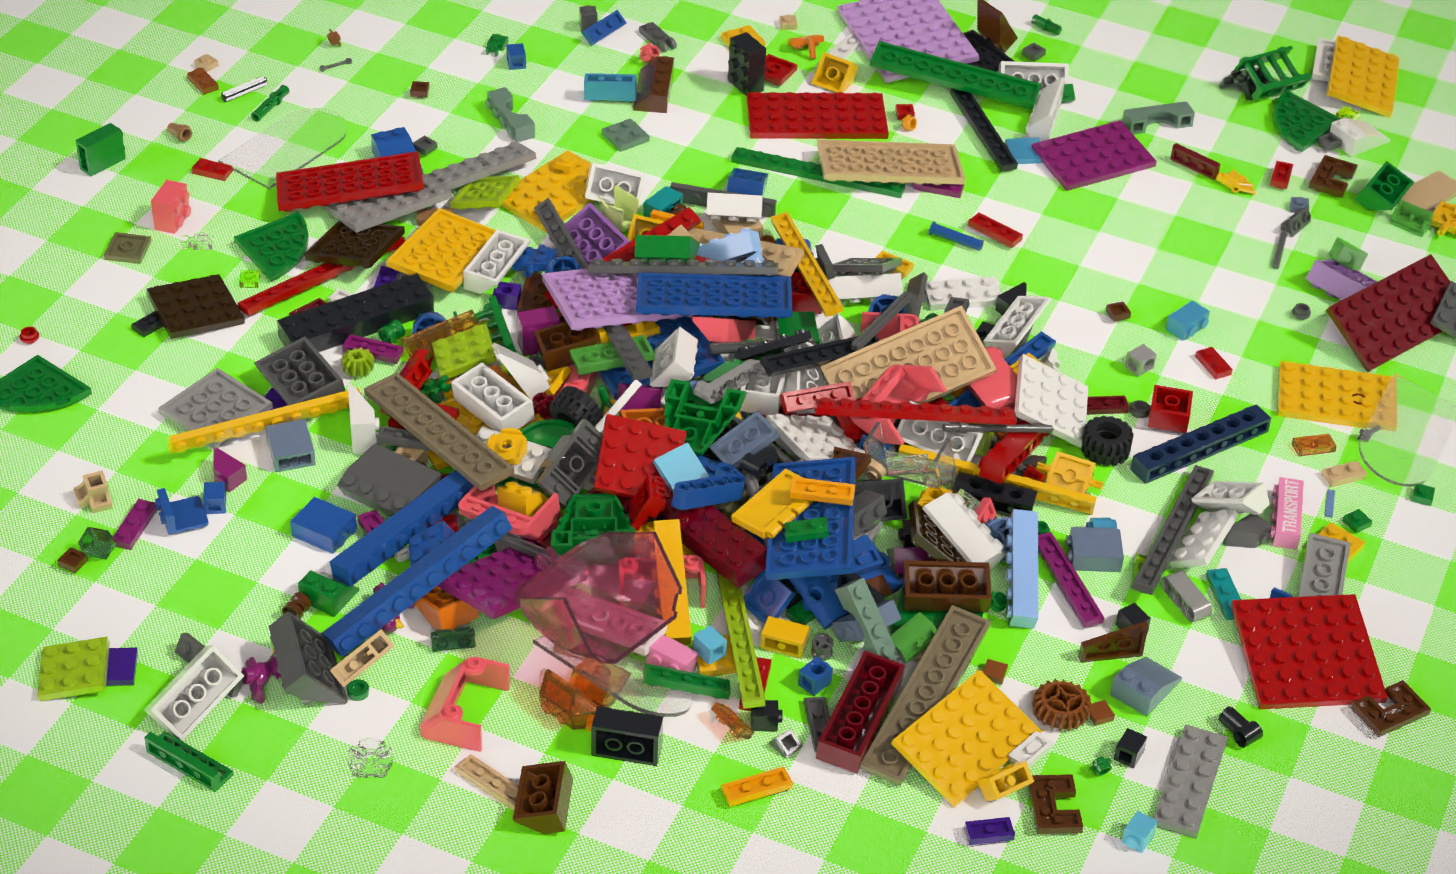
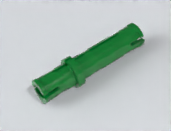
[251,84,290,122]

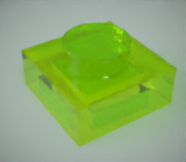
[1336,106,1360,120]
[239,270,260,288]

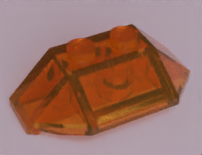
[539,668,599,730]

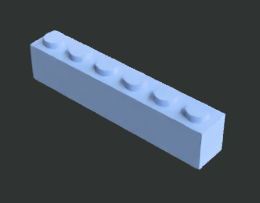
[1006,509,1038,629]

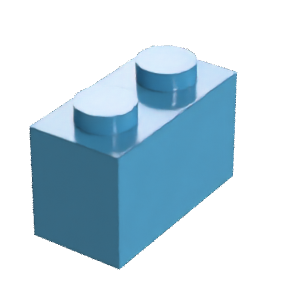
[1166,300,1210,341]

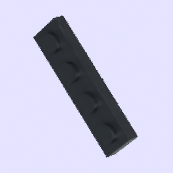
[735,329,814,361]

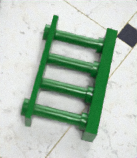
[1234,46,1312,101]
[452,295,517,353]

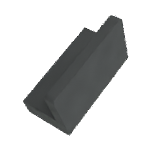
[815,244,835,280]

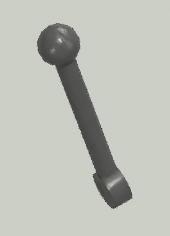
[319,58,352,72]

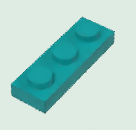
[1206,568,1241,620]

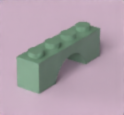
[485,87,535,142]
[1122,101,1195,135]
[835,578,900,660]

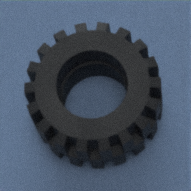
[549,386,603,427]
[1081,415,1134,466]

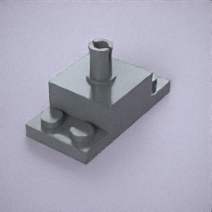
[536,419,602,509]

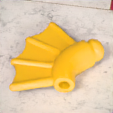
[1216,169,1256,195]

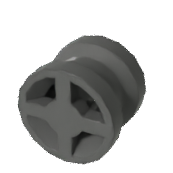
[811,634,834,661]

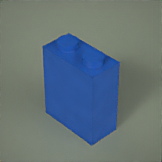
[290,496,357,554]

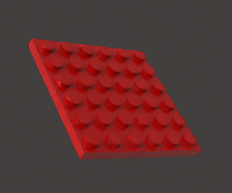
[1231,594,1388,710]

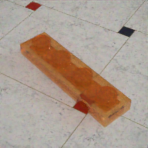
[401,309,480,357]

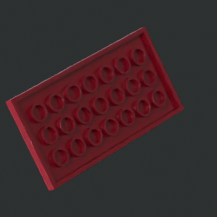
[1326,254,1450,372]

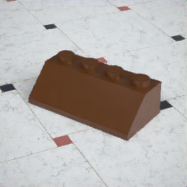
[633,56,674,113]
[902,560,992,612]

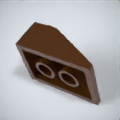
[977,0,1018,52]
[534,321,600,372]

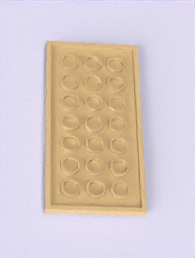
[816,139,965,185]
[820,305,997,404]

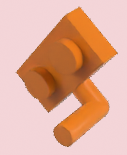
[787,34,824,59]

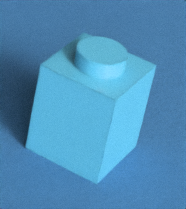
[693,625,727,665]
[1122,811,1158,853]

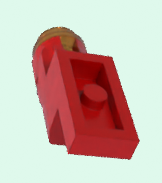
[399,345,434,390]

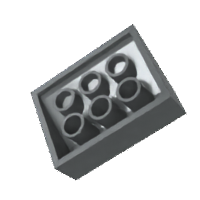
[254,336,346,406]
[337,443,443,517]
[268,612,348,705]

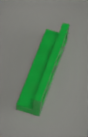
[144,731,234,792]

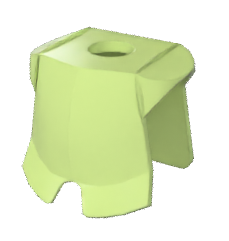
[598,185,640,232]

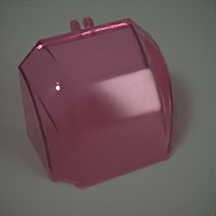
[515,532,682,665]

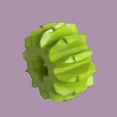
[341,347,374,378]

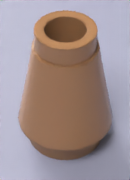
[167,122,192,142]

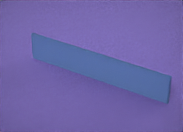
[1325,489,1335,518]

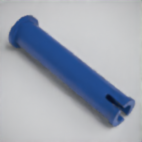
[929,221,984,251]

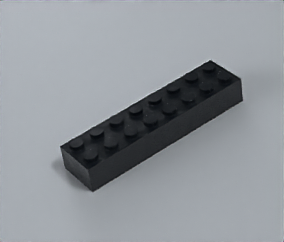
[277,273,434,352]

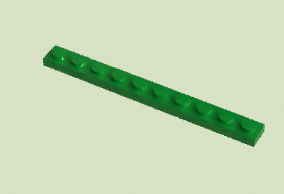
[731,147,906,199]

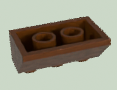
[513,761,573,834]

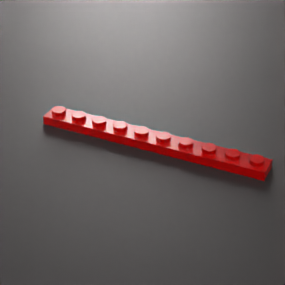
[545,207,701,309]
[237,236,405,316]
[814,397,1017,425]

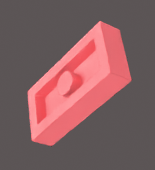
[975,498,997,524]

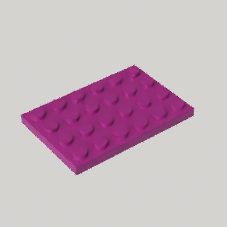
[1031,120,1157,191]
[437,540,587,619]

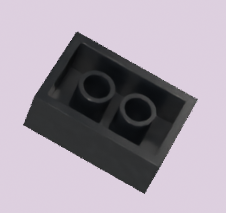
[727,32,766,96]
[591,706,663,766]

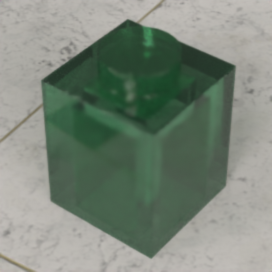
[78,527,117,560]

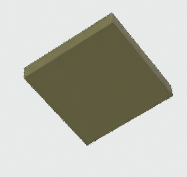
[104,232,152,264]

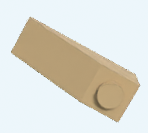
[329,629,394,687]

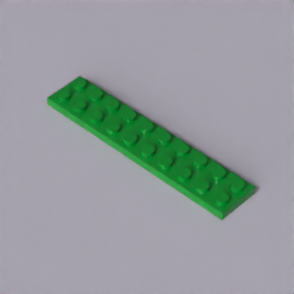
[869,41,1042,110]

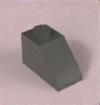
[1223,513,1272,548]

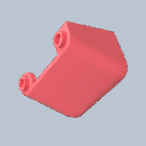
[967,346,1017,409]

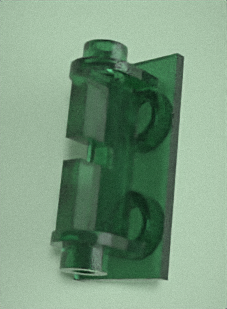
[431,626,476,652]

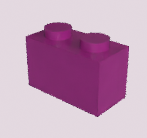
[617,383,662,410]

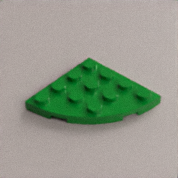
[1273,90,1342,152]
[234,211,309,281]
[0,354,92,413]

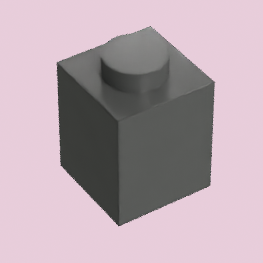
[579,5,598,33]

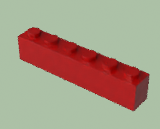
[978,420,1045,484]

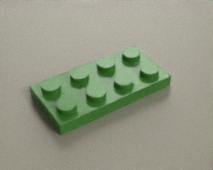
[569,335,655,375]

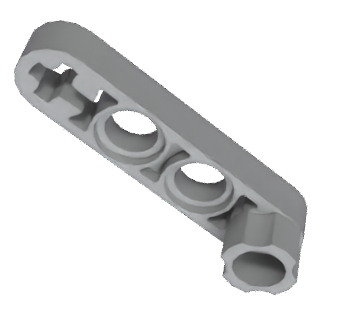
[694,359,762,404]

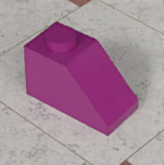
[213,447,247,493]

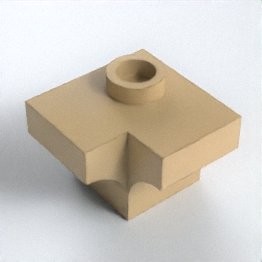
[73,470,113,514]

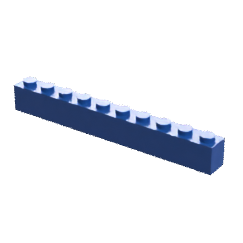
[329,470,474,587]
[322,506,513,657]

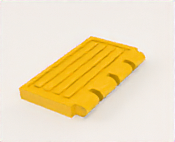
[731,468,814,539]

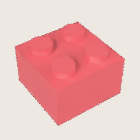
[151,179,191,234]

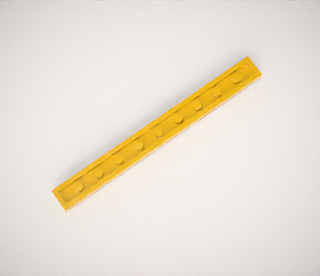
[770,211,844,317]
[168,388,362,454]
[897,444,1097,515]

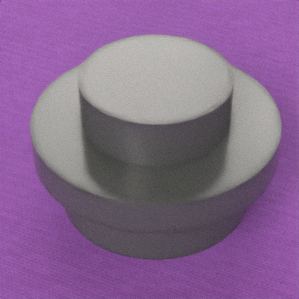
[1292,303,1311,320]

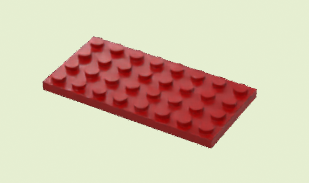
[747,92,889,139]
[276,151,424,212]

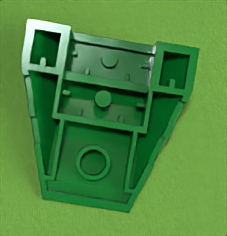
[664,379,747,455]
[551,493,636,566]

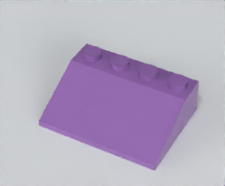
[549,202,630,264]
[1306,259,1378,300]

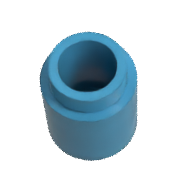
[1086,517,1117,529]

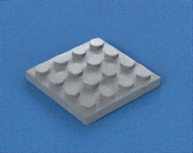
[158,368,273,449]

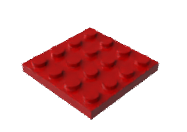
[593,414,687,500]

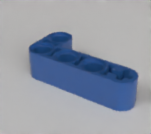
[671,463,746,510]

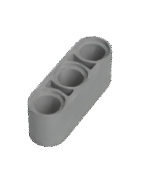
[1161,571,1212,622]

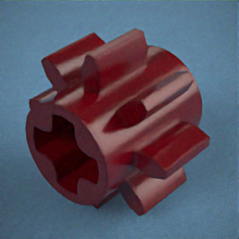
[532,392,554,417]

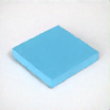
[653,442,709,494]

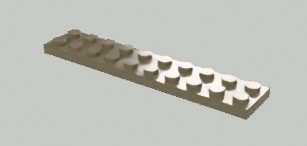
[364,372,515,491]
[860,605,991,786]

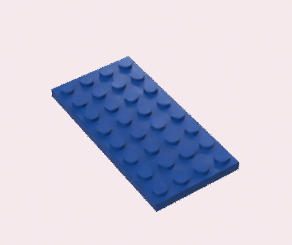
[636,272,792,319]
[765,457,856,580]

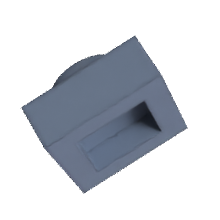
[1290,196,1309,213]

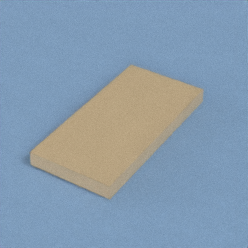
[1398,170,1456,211]

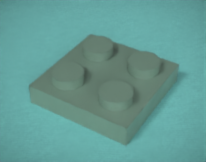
[602,118,650,152]

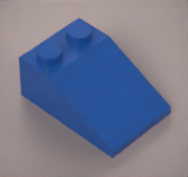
[371,127,423,172]
[727,168,769,196]

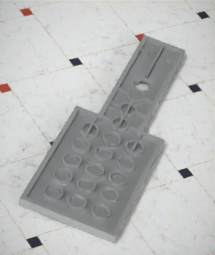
[323,142,537,233]

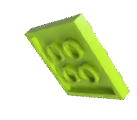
[449,175,521,210]
[432,323,497,379]
[37,636,110,701]

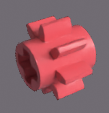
[639,43,660,63]

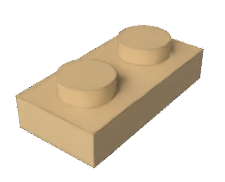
[1321,460,1367,488]

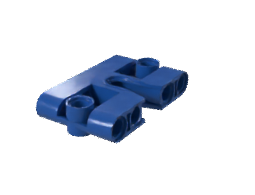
[788,534,903,630]

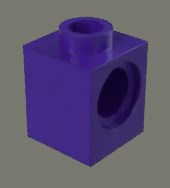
[493,281,522,311]

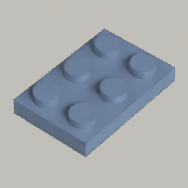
[709,411,780,469]

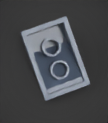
[1110,657,1182,717]

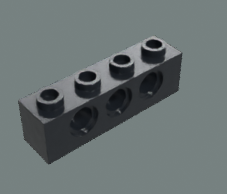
[952,472,1038,517]

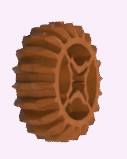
[1032,678,1092,732]

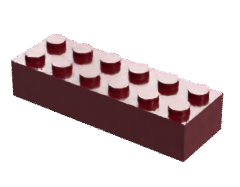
[657,496,767,589]
[815,650,905,774]

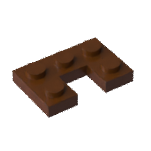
[1308,155,1358,198]
[1351,680,1431,737]
[1028,774,1083,834]

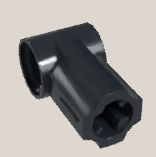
[740,446,779,478]
[1218,706,1263,748]

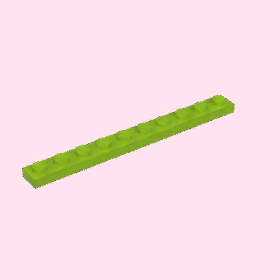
[716,571,765,709]

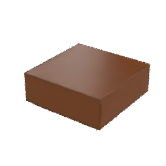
[983,659,1008,684]
[1089,700,1115,726]

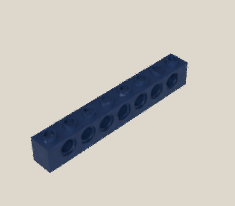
[1130,404,1271,484]

